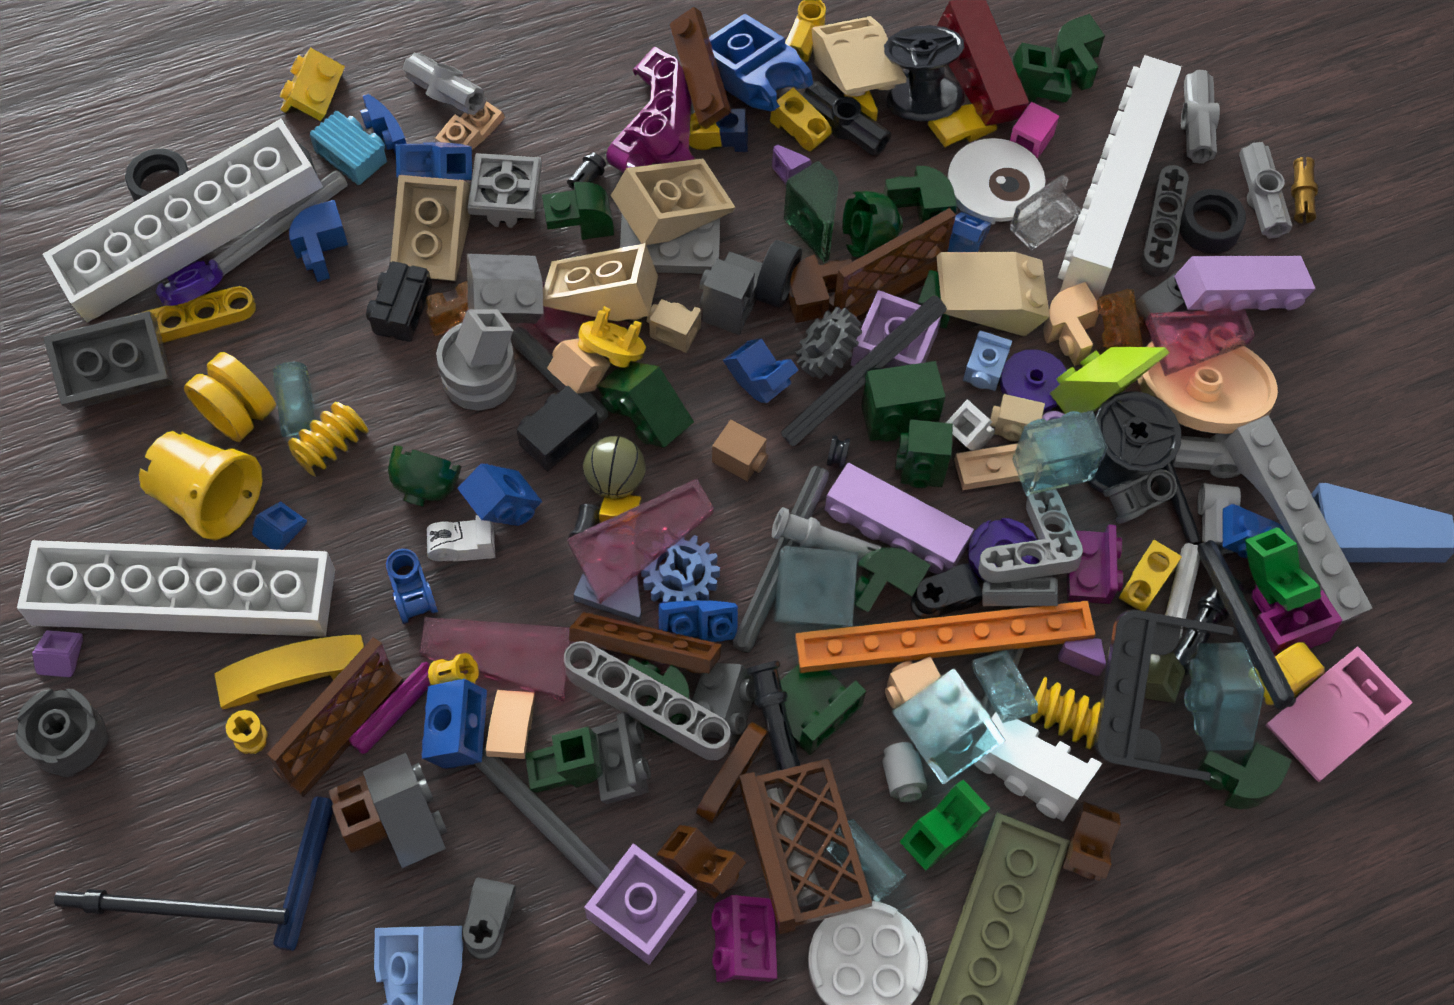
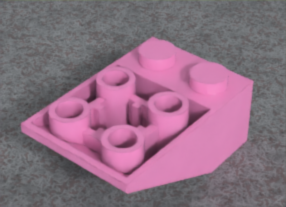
[1265,647,1413,782]

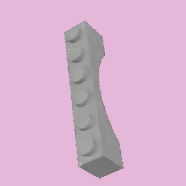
[1224,415,1372,625]

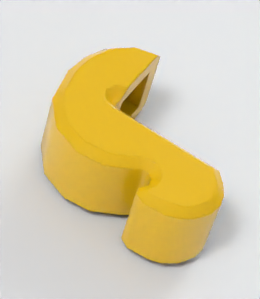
[1247,642,1325,705]

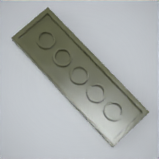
[929,812,1070,1005]

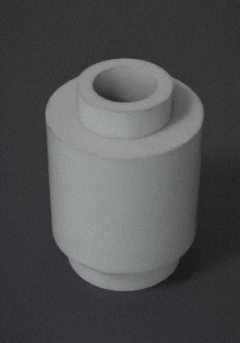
[882,742,927,802]

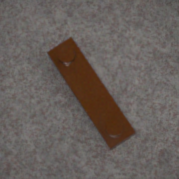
[670,7,731,129]
[569,612,722,674]

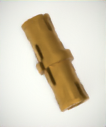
[1291,157,1318,223]

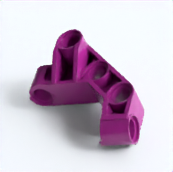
[606,47,695,173]

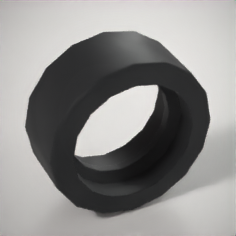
[125,148,189,202]
[1179,189,1246,254]
[755,240,802,308]

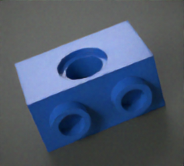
[457,463,542,526]
[422,679,487,769]

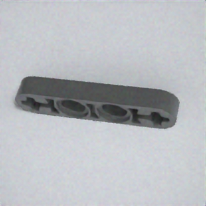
[1141,165,1189,277]

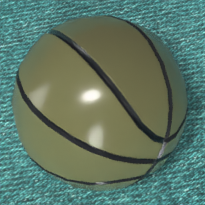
[583,436,646,499]

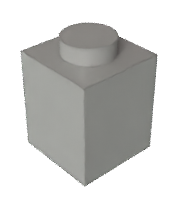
[455,309,513,366]

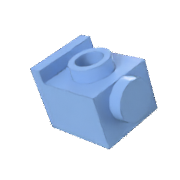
[963,330,1012,391]

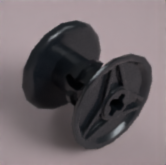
[884,25,965,121]
[1076,391,1181,493]

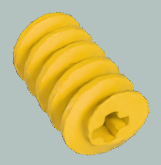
[288,402,369,477]
[1030,677,1101,749]

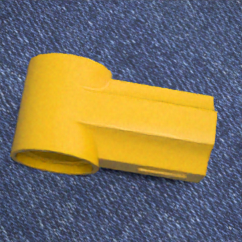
[785,0,826,62]

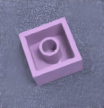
[851,290,942,369]
[584,844,697,965]

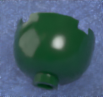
[842,191,903,258]
[388,445,462,507]

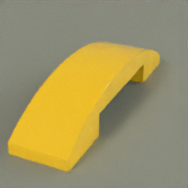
[214,635,364,710]

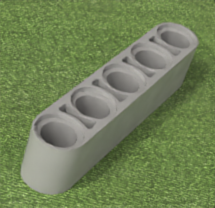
[564,641,730,760]

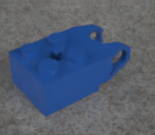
[709,14,814,111]

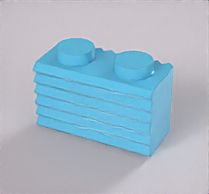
[310,111,387,185]

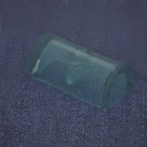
[272,362,316,437]
[827,819,907,902]

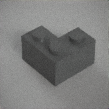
[699,251,763,335]
[363,753,448,868]

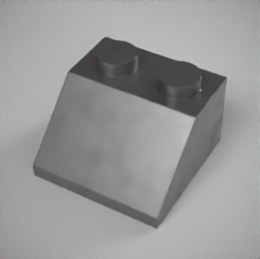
[467,254,543,324]

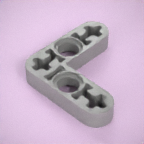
[978,485,1083,583]

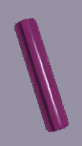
[349,662,431,754]

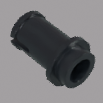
[567,152,606,190]
[569,504,600,552]

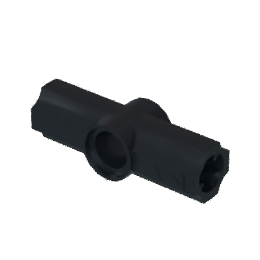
[802,80,892,156]

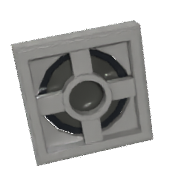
[467,153,542,228]

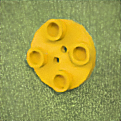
[578,306,646,367]

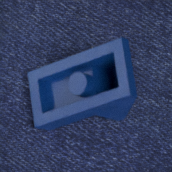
[948,211,992,252]

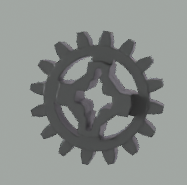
[796,307,862,379]

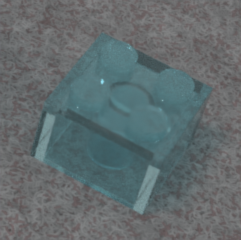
[1012,410,1108,496]
[774,546,858,628]
[1184,642,1264,751]
[892,668,1006,785]

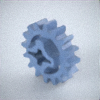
[641,533,720,603]

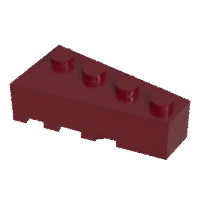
[937,0,1029,126]

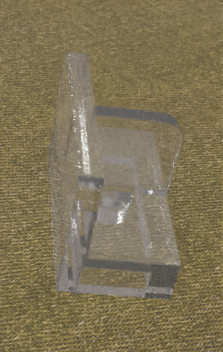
[1010,174,1082,251]

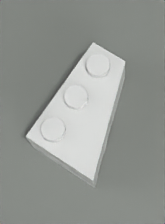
[968,709,1102,822]

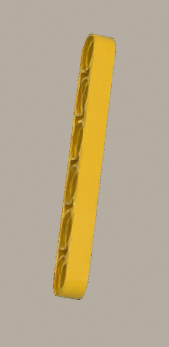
[137,286,256,343]

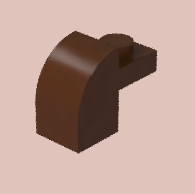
[789,255,853,323]
[328,775,388,853]
[1063,801,1121,881]
[656,825,746,899]

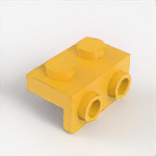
[280,47,345,121]

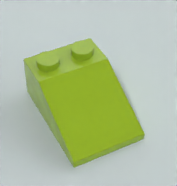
[1049,347,1170,426]

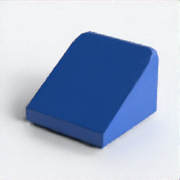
[252,501,307,550]

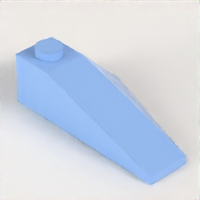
[374,926,463,1005]

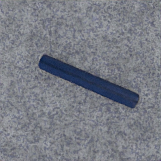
[273,796,333,951]

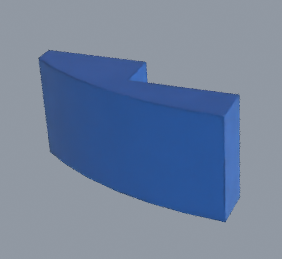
[360,94,406,156]
[659,600,738,642]

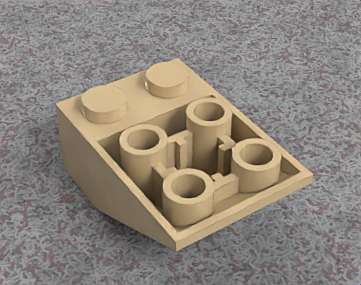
[812,16,906,96]

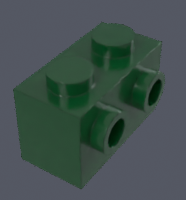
[895,420,953,488]

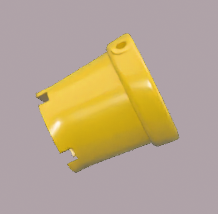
[139,431,263,541]

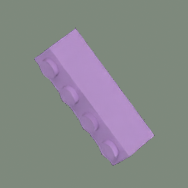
[1174,256,1316,311]
[825,463,974,574]

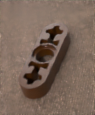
[696,722,768,824]

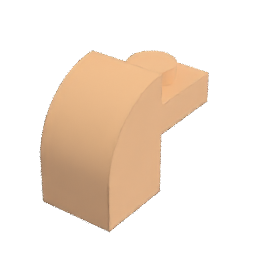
[1043,282,1101,366]

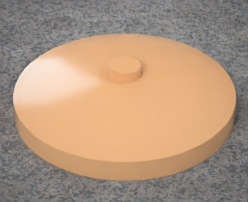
[1137,331,1278,434]

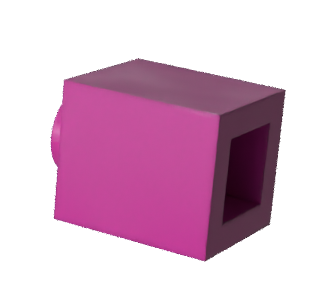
[1010,102,1059,159]

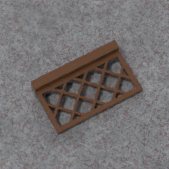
[828,208,956,321]
[266,637,404,797]
[739,758,872,934]

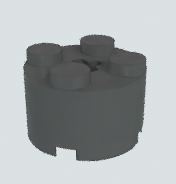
[15,688,109,777]

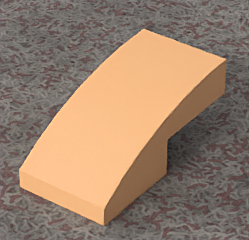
[486,690,535,759]

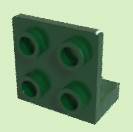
[780,664,866,755]

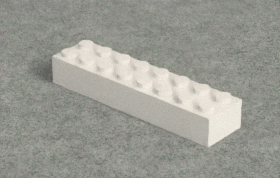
[1058,55,1181,303]
[43,119,323,323]
[17,540,335,637]

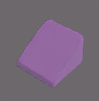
[772,145,811,189]
[32,630,83,677]
[1058,638,1106,676]

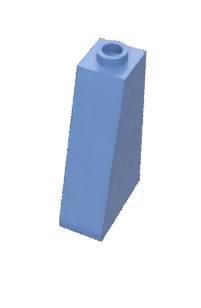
[1311,483,1454,562]

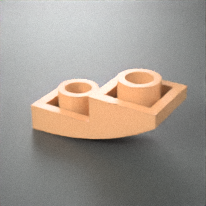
[435,101,505,150]

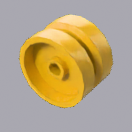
[184,352,276,442]

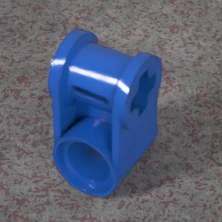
[386,549,438,624]

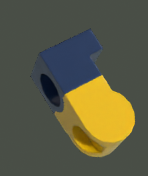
[689,109,748,152]

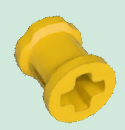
[428,653,479,685]
[226,710,268,754]

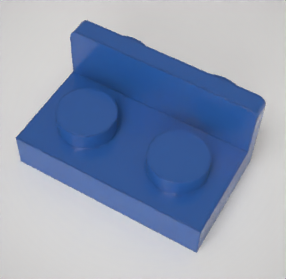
[1223,504,1286,558]

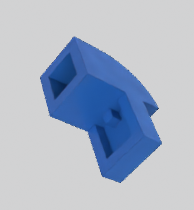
[396,142,472,180]
[289,200,348,282]
[723,338,798,403]

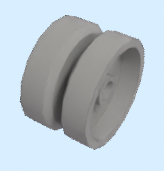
[436,323,517,411]

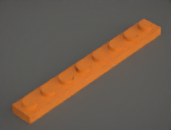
[795,601,1096,673]

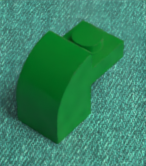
[1245,527,1321,611]
[900,779,990,871]

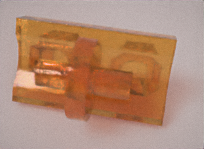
[426,281,468,336]
[1096,289,1144,350]

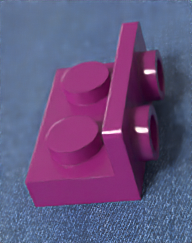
[1067,524,1123,604]
[711,895,777,983]

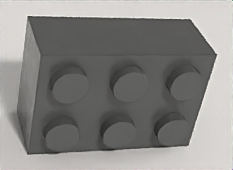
[43,311,174,410]

